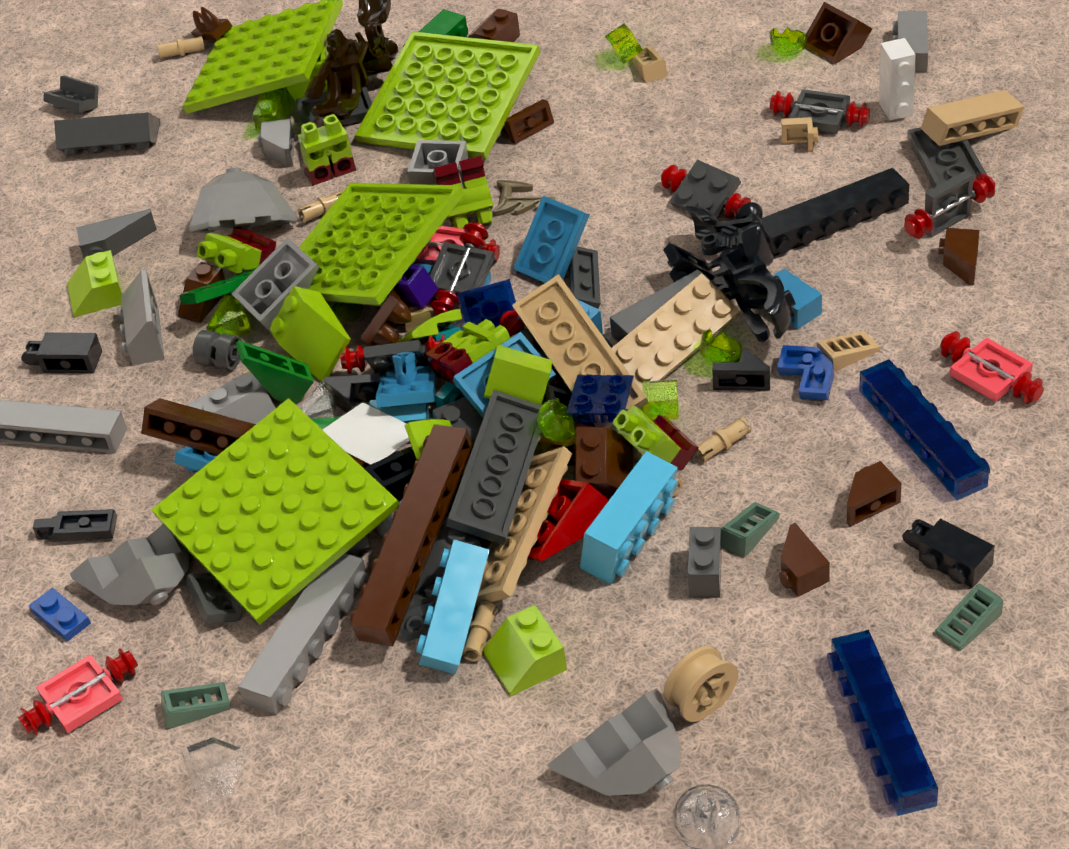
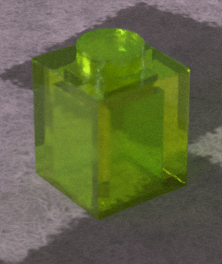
[605,23,643,64]
[639,380,679,420]

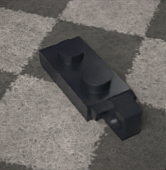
[33,509,117,541]

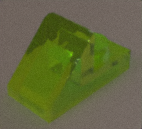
[206,292,251,337]

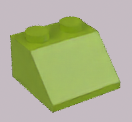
[67,250,123,317]
[483,605,567,697]

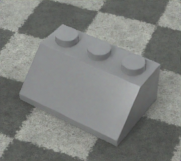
[118,269,164,366]
[187,371,276,424]

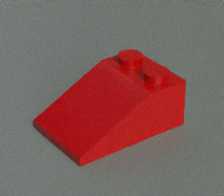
[527,479,609,562]

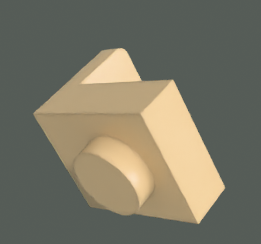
[781,117,818,152]

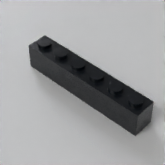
[761,167,910,256]

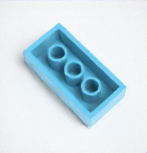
[580,451,679,584]

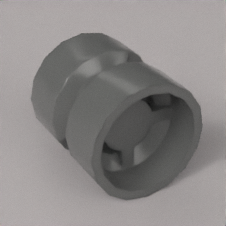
[193,330,242,370]

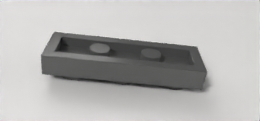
[570,246,601,309]

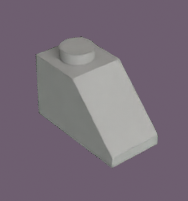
[257,119,295,167]

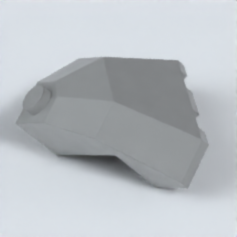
[189,168,298,233]
[70,524,189,605]
[547,688,680,796]

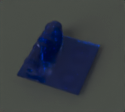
[566,374,634,423]

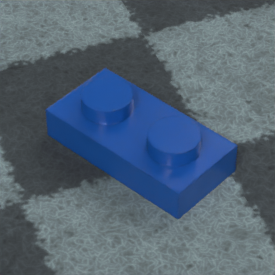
[29,587,91,642]

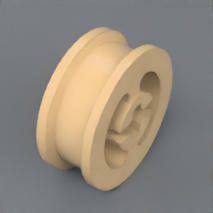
[664,646,738,722]

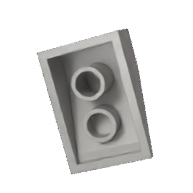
[232,237,319,332]

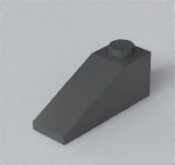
[76,209,157,258]

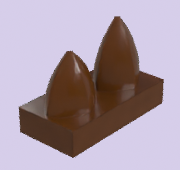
[191,7,232,40]
[504,99,554,144]
[360,290,412,345]

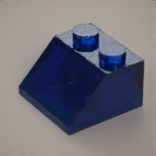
[457,279,521,328]

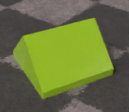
[483,345,552,405]

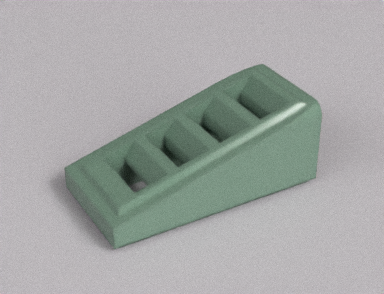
[721,502,780,558]
[935,584,1003,651]
[161,682,230,729]

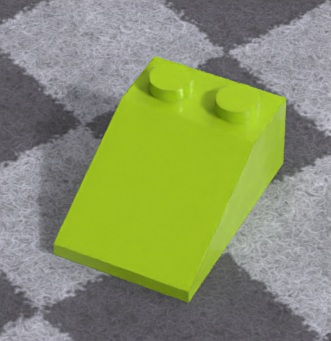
[270,286,351,382]

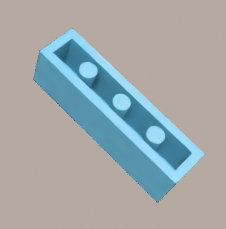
[415,540,489,674]

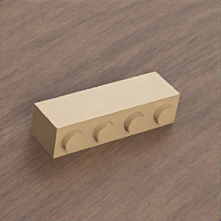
[921,90,1025,146]

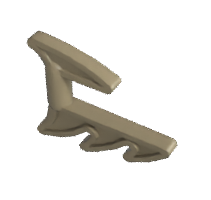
[493,180,555,216]

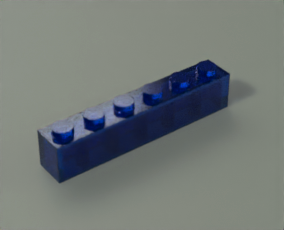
[859,359,990,501]
[827,630,938,816]

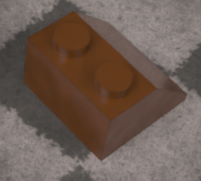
[801,2,873,64]
[467,9,520,42]
[573,426,633,496]

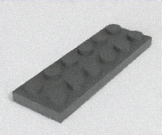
[446,390,548,545]

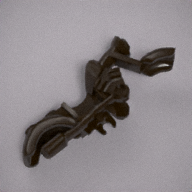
[305,0,398,120]

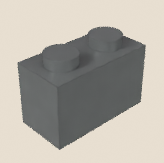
[687,527,722,598]

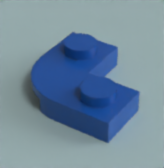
[777,345,835,400]

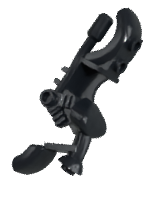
[685,202,796,342]

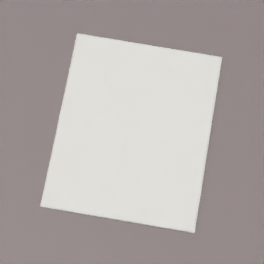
[323,402,410,465]

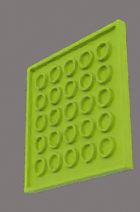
[182,0,344,114]
[355,32,541,159]
[299,183,465,305]
[151,398,400,625]

